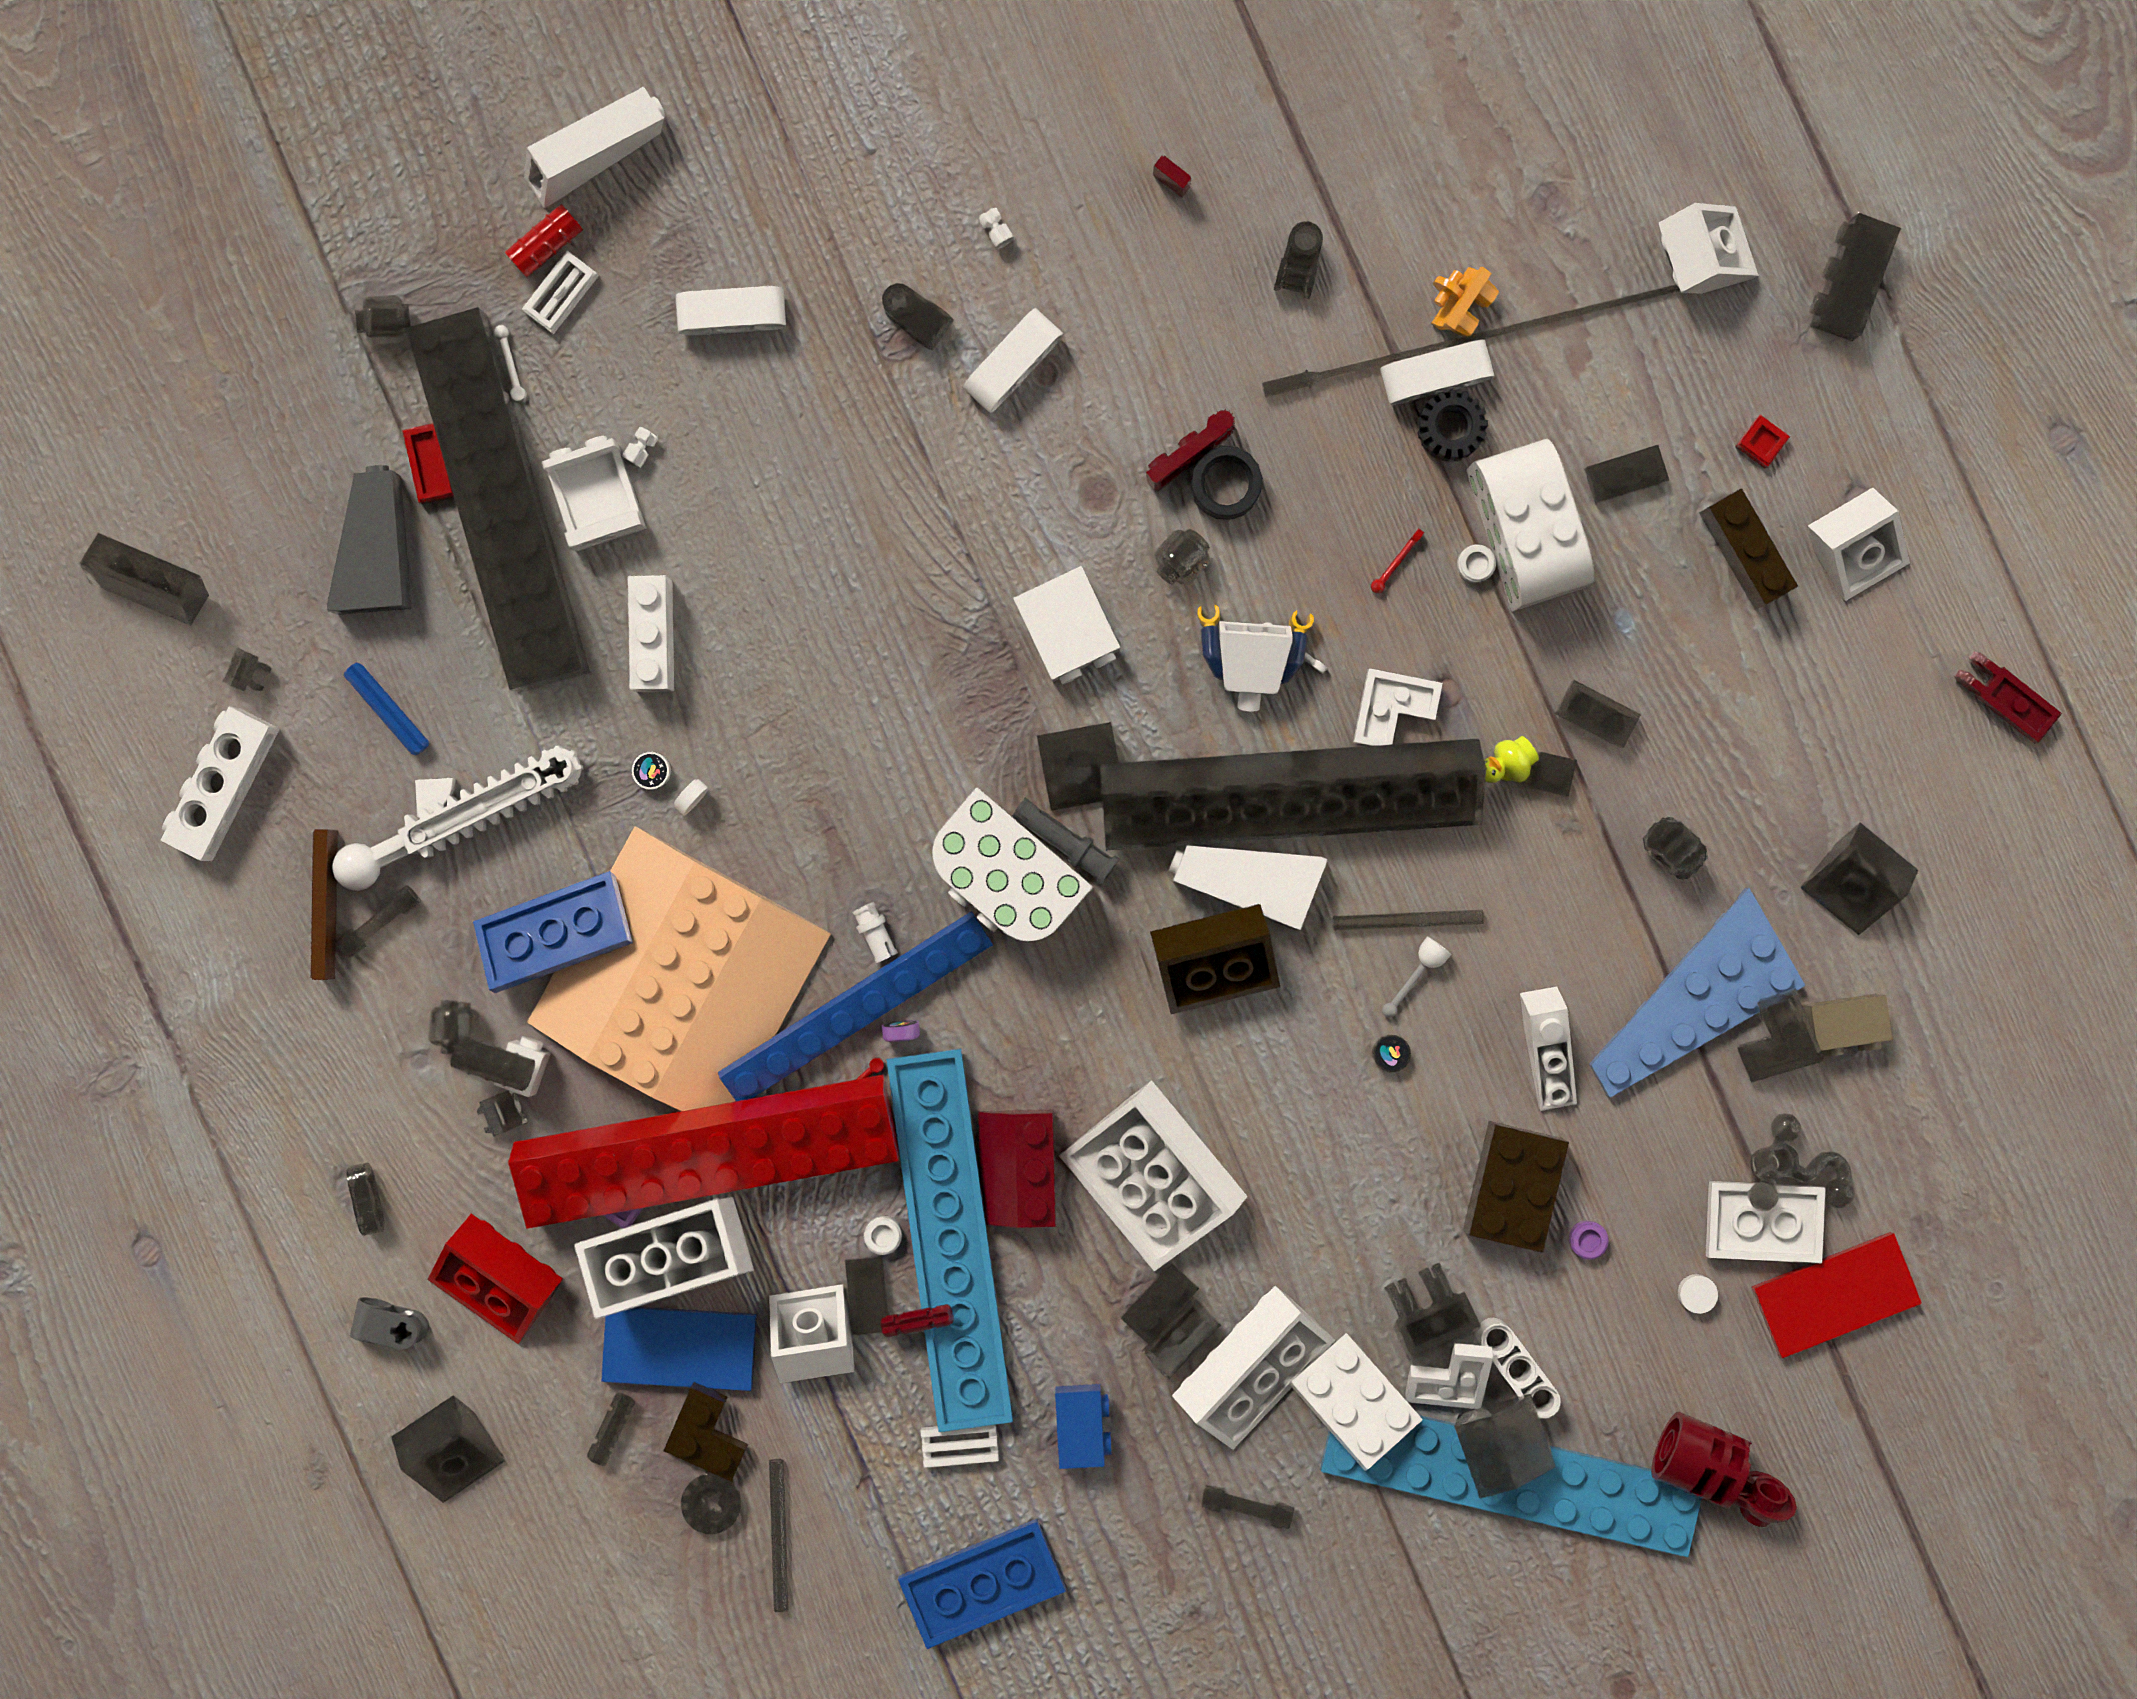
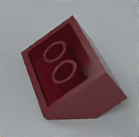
[978,1109,1056,1228]

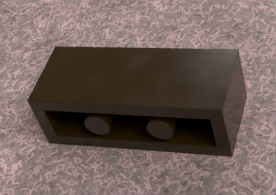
[1699,488,1799,609]

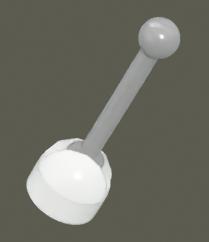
[1382,936,1451,1018]

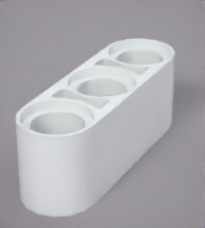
[676,286,786,336]
[963,308,1064,413]
[1380,340,1495,405]
[1476,1318,1561,1418]

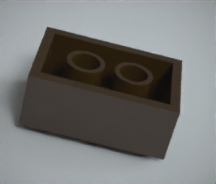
[1150,904,1281,1015]
[1463,1121,1569,1253]

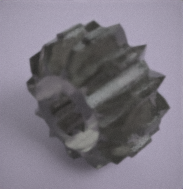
[1642,817,1708,880]

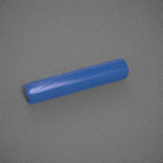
[344,663,429,756]

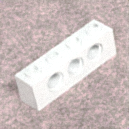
[160,706,280,861]

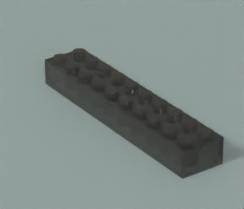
[406,307,590,693]
[1100,738,1486,851]

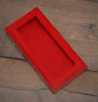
[402,422,457,505]

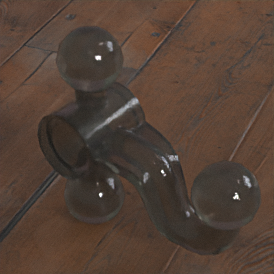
[1748,1113,1855,1212]

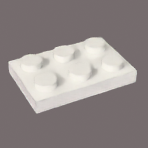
[1706,1181,1825,1263]
[1289,1333,1423,1471]

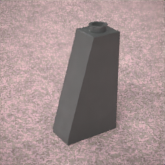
[327,465,412,615]

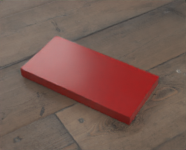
[1751,1232,1922,1358]

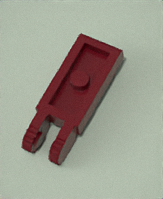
[1146,409,1235,492]
[1954,651,2062,744]

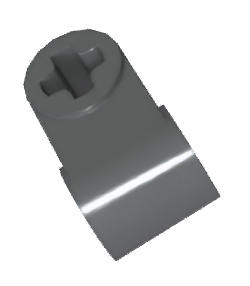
[349,1297,428,1350]

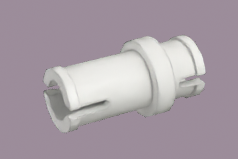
[852,902,898,963]

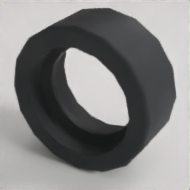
[1191,446,1263,520]

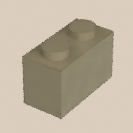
[1802,994,1893,1057]

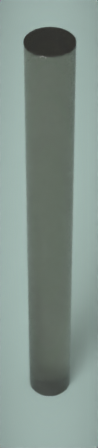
[1332,909,1484,931]
[769,1459,789,1612]

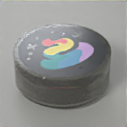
[1372,1034,1411,1072]

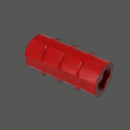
[505,204,583,278]

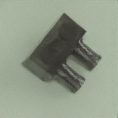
[1384,1263,1481,1362]

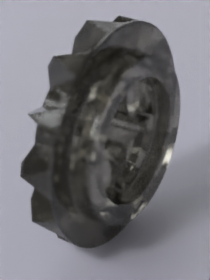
[681,1474,741,1534]

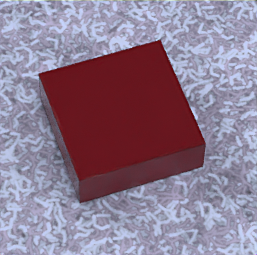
[1153,155,1191,198]

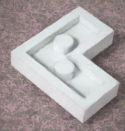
[1353,668,1443,750]
[1405,1343,1493,1410]

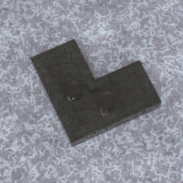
[1737,989,1824,1083]

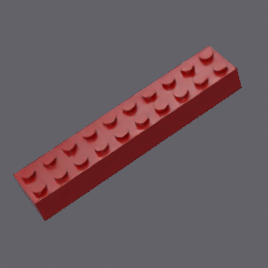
[508,1075,898,1229]

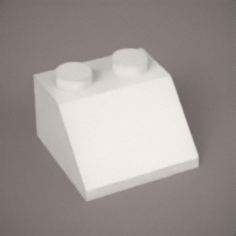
[1659,203,1759,294]
[1808,488,1910,601]
[769,1284,854,1383]

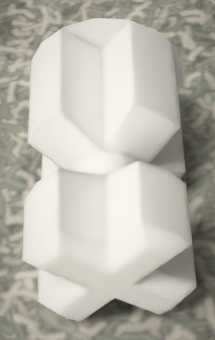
[979,208,1015,249]
[622,427,658,468]

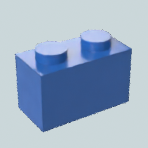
[1055,1384,1112,1469]

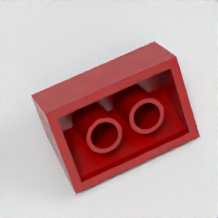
[427,1213,563,1344]

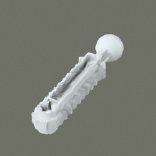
[332,746,583,891]

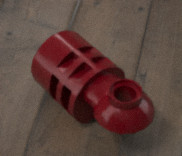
[1651,1412,1797,1527]

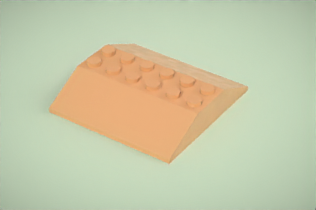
[527,826,831,1111]

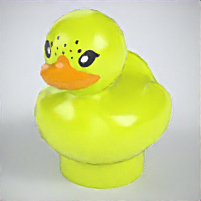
[1479,736,1539,783]

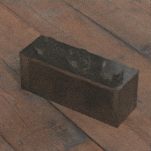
[1809,212,1901,341]
[79,533,209,626]

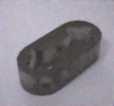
[347,1163,385,1236]

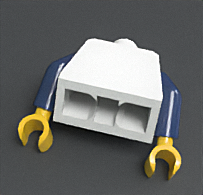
[1197,604,1314,712]

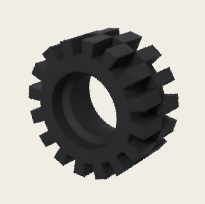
[1417,390,1488,462]

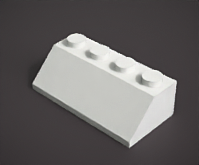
[1172,1286,1336,1450]

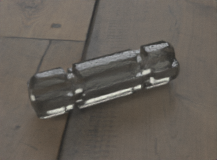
[587,1393,635,1466]

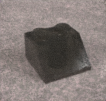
[1037,722,1124,811]
[1801,822,1919,935]
[1454,1394,1556,1499]
[391,1395,505,1503]

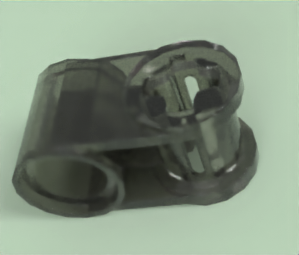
[1273,221,1323,299]
[882,283,954,351]

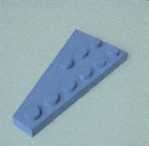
[1589,888,1806,1097]

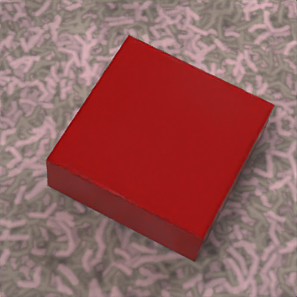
[1735,414,1790,468]

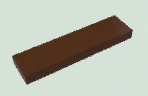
[310,829,338,980]

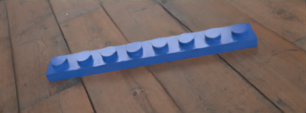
[718,911,993,1101]

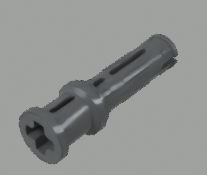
[1012,798,1120,886]

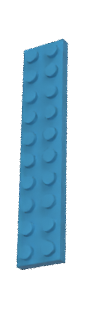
[886,1048,1013,1433]
[1320,1415,1702,1557]

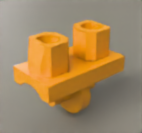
[1431,267,1499,336]

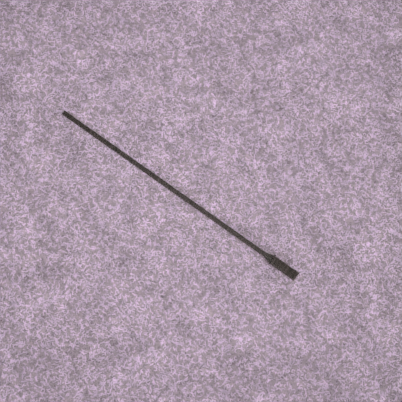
[1262,284,1680,397]

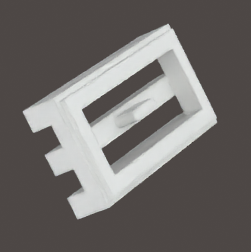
[522,251,599,334]
[921,1425,999,1468]

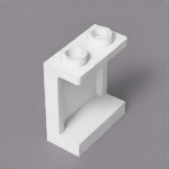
[542,436,646,552]
[1013,566,1120,685]

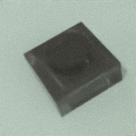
[1530,752,1577,797]

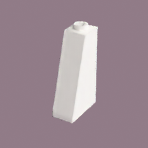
[524,87,665,208]
[1169,845,1328,930]

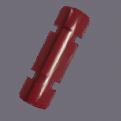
[880,1304,954,1337]

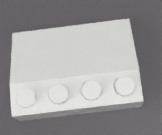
[1059,1080,1248,1271]

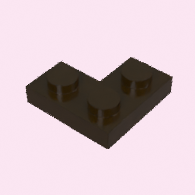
[663,1382,748,1482]

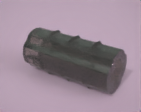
[450,1036,535,1091]

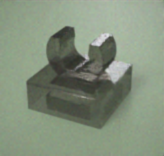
[223,647,271,692]
[476,1090,528,1137]

